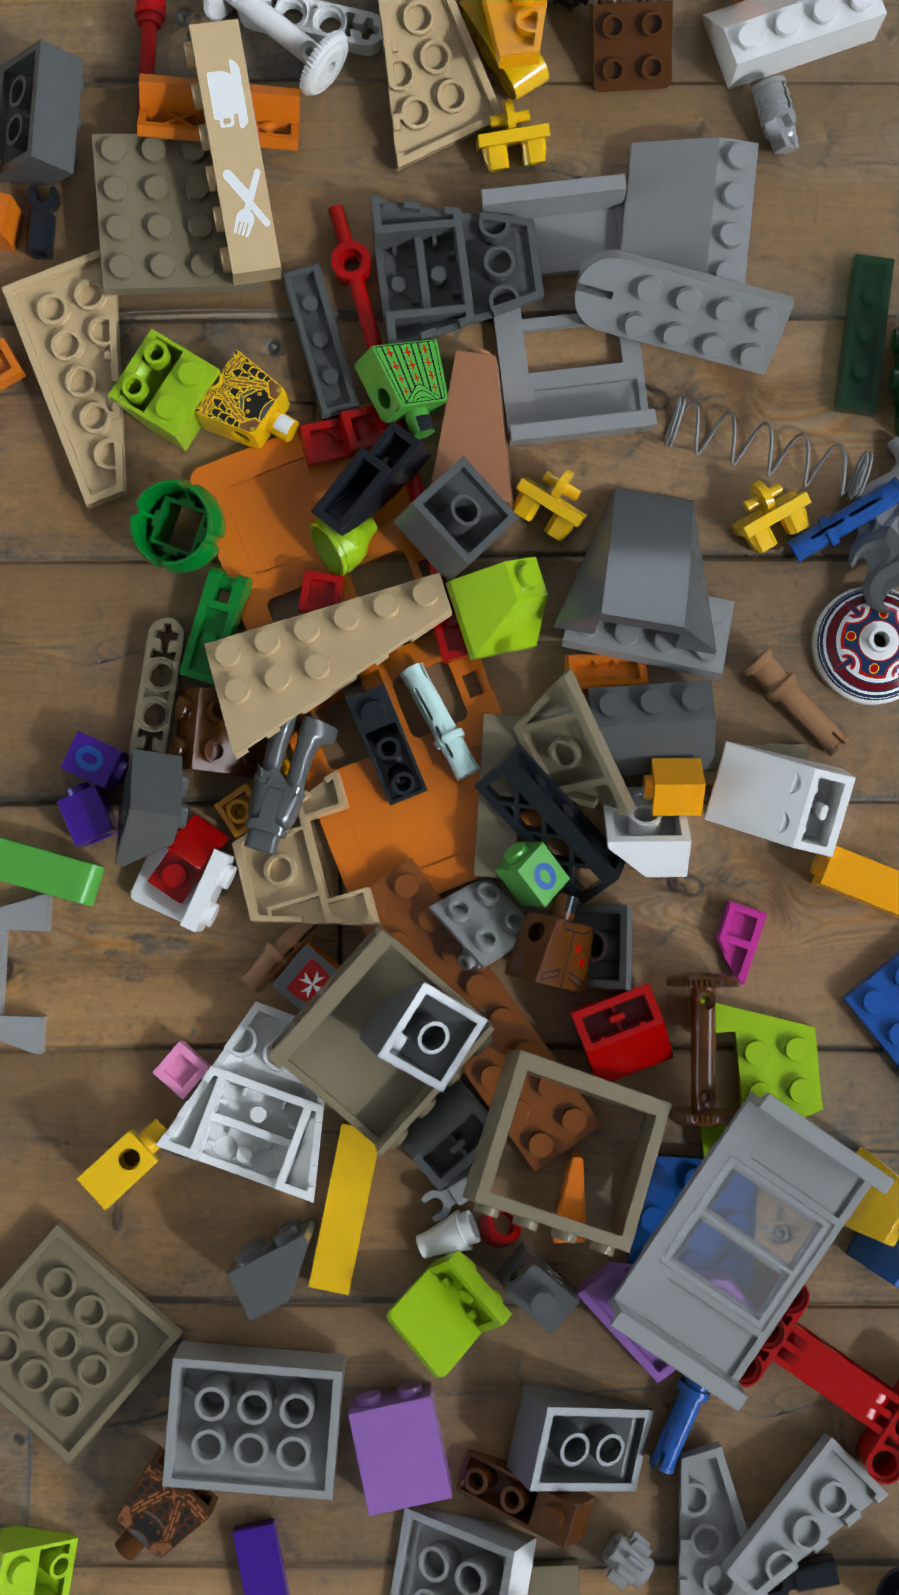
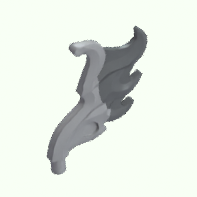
[841,436,899,614]

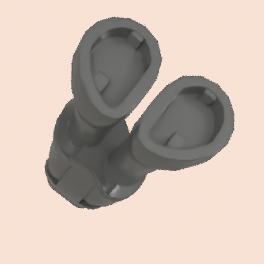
[244,715,339,855]

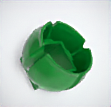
[130,479,226,574]

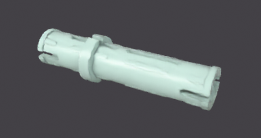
[399,662,480,781]

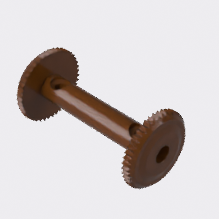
[667,972,740,1127]

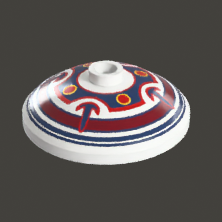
[811,586,899,705]

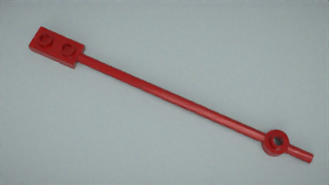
[328,204,469,664]

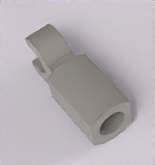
[421,1165,495,1222]

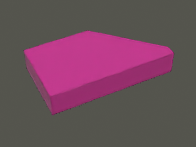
[714,900,768,985]

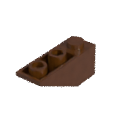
[456,1449,596,1549]

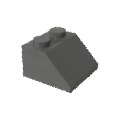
[393,456,519,582]
[115,749,189,866]

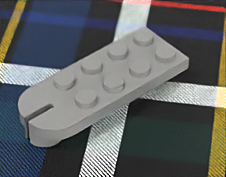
[575,250,794,375]

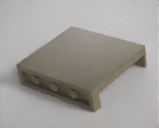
[267,924,495,1156]

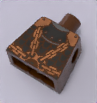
[115,1445,219,1561]

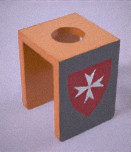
[272,941,341,1010]

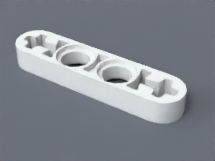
[237,0,383,56]

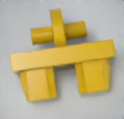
[475,100,551,173]
[512,469,588,542]
[730,480,811,553]

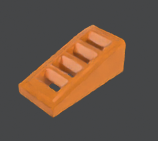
[551,1151,587,1243]

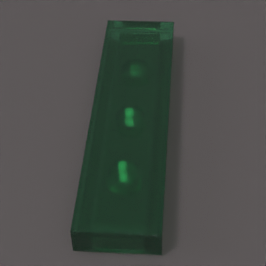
[833,254,895,417]

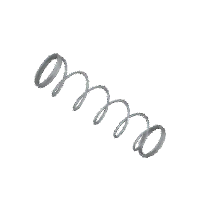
[664,396,873,502]

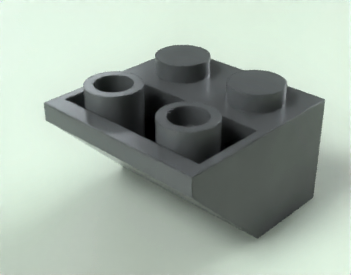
[402,1079,488,1191]
[227,1217,316,1321]

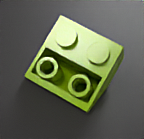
[108,329,221,452]
[0,1525,78,1595]

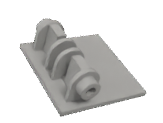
[429,877,525,971]

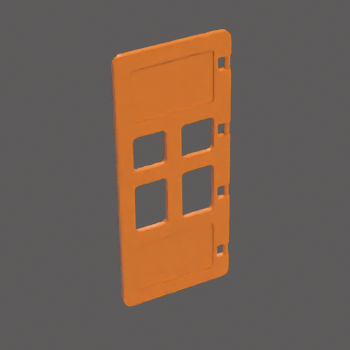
[190,403,551,894]

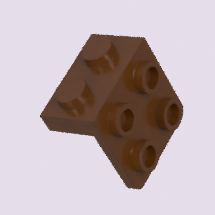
[588,0,673,92]
[170,687,268,778]

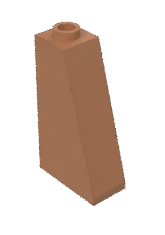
[431,348,514,509]

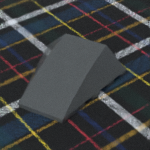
[370,195,544,344]
[554,488,716,654]

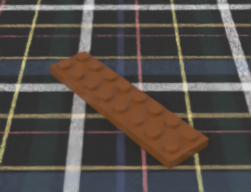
[360,857,602,1172]

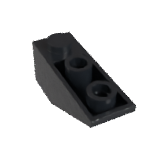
[342,669,428,806]

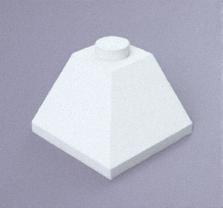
[602,787,692,877]

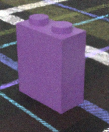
[348,1381,452,1516]

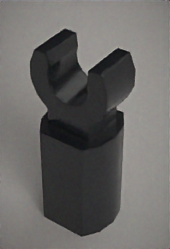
[25,185,61,260]
[767,1553,840,1595]

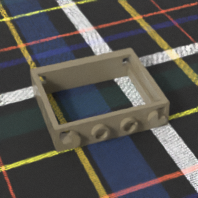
[462,1050,672,1256]

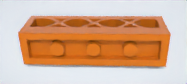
[137,73,301,151]

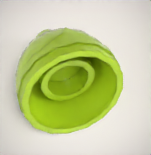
[309,517,377,576]

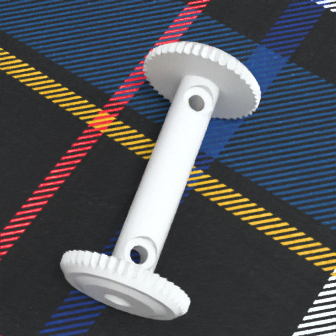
[203,0,348,96]

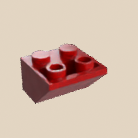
[567,981,674,1082]

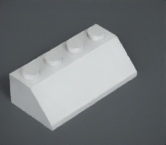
[702,0,887,90]

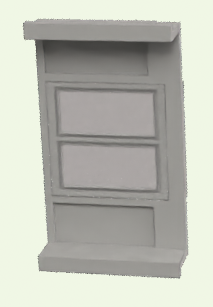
[608,1091,895,1411]

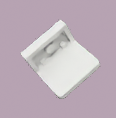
[131,831,237,932]

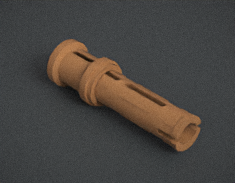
[742,647,849,756]

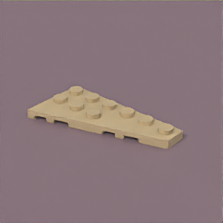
[378,0,503,171]
[1,249,127,509]
[204,573,452,760]

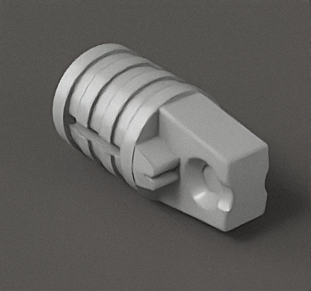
[751,75,799,155]

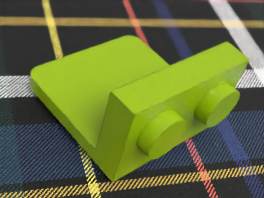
[387,1249,512,1378]

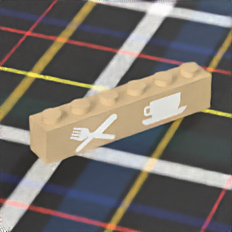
[183,19,281,286]

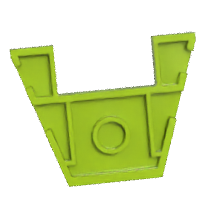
[687,997,823,1158]

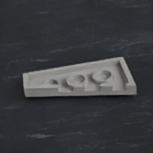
[719,1433,889,1595]

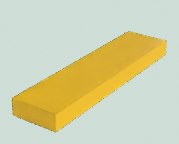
[308,1121,378,1295]

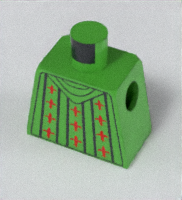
[354,339,448,439]

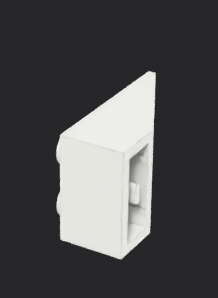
[704,741,856,857]

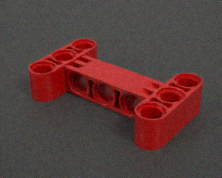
[739,1270,899,1484]

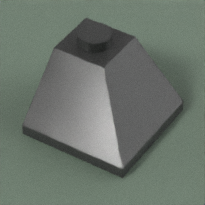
[359,980,488,1092]

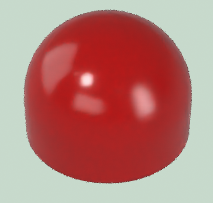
[478,1210,522,1248]

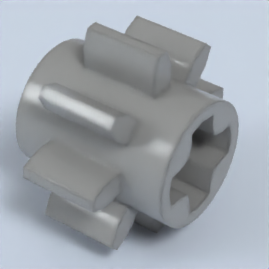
[602,1530,655,1590]

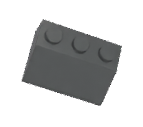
[0,39,84,186]
[586,680,716,778]

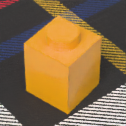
[642,758,706,816]

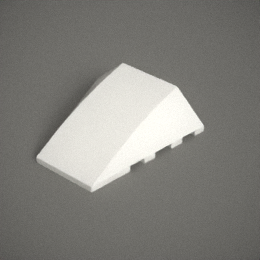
[156,1002,325,1203]

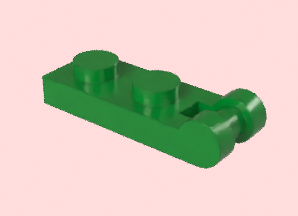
[179,567,253,685]

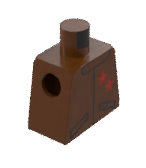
[505,893,594,994]

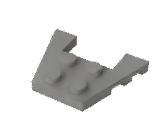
[0,894,53,1054]

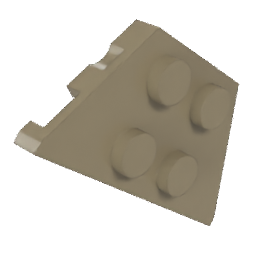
[513,669,636,816]

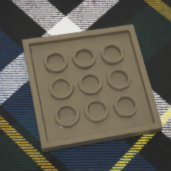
[92,134,264,296]
[0,1222,183,1464]

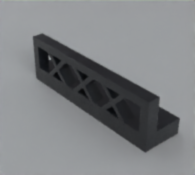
[474,743,625,904]

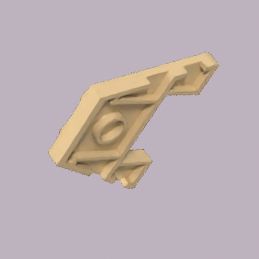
[232,771,380,926]

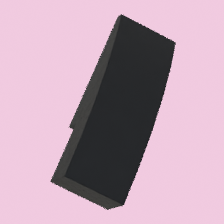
[310,421,432,537]

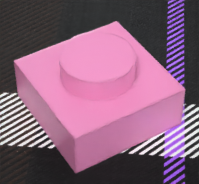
[152,1040,211,1099]

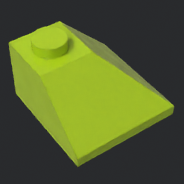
[446,556,548,661]

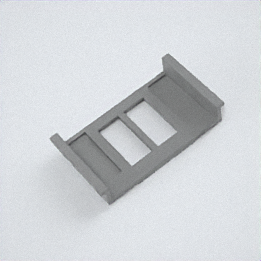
[481,174,657,446]

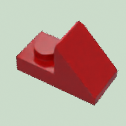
[147,814,230,904]

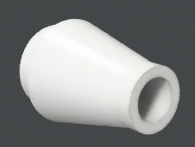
[416,1210,481,1259]

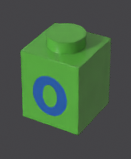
[494,841,570,907]

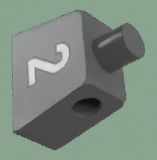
[496,1241,581,1335]

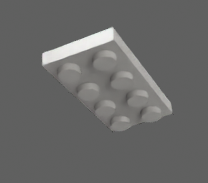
[561,568,735,680]

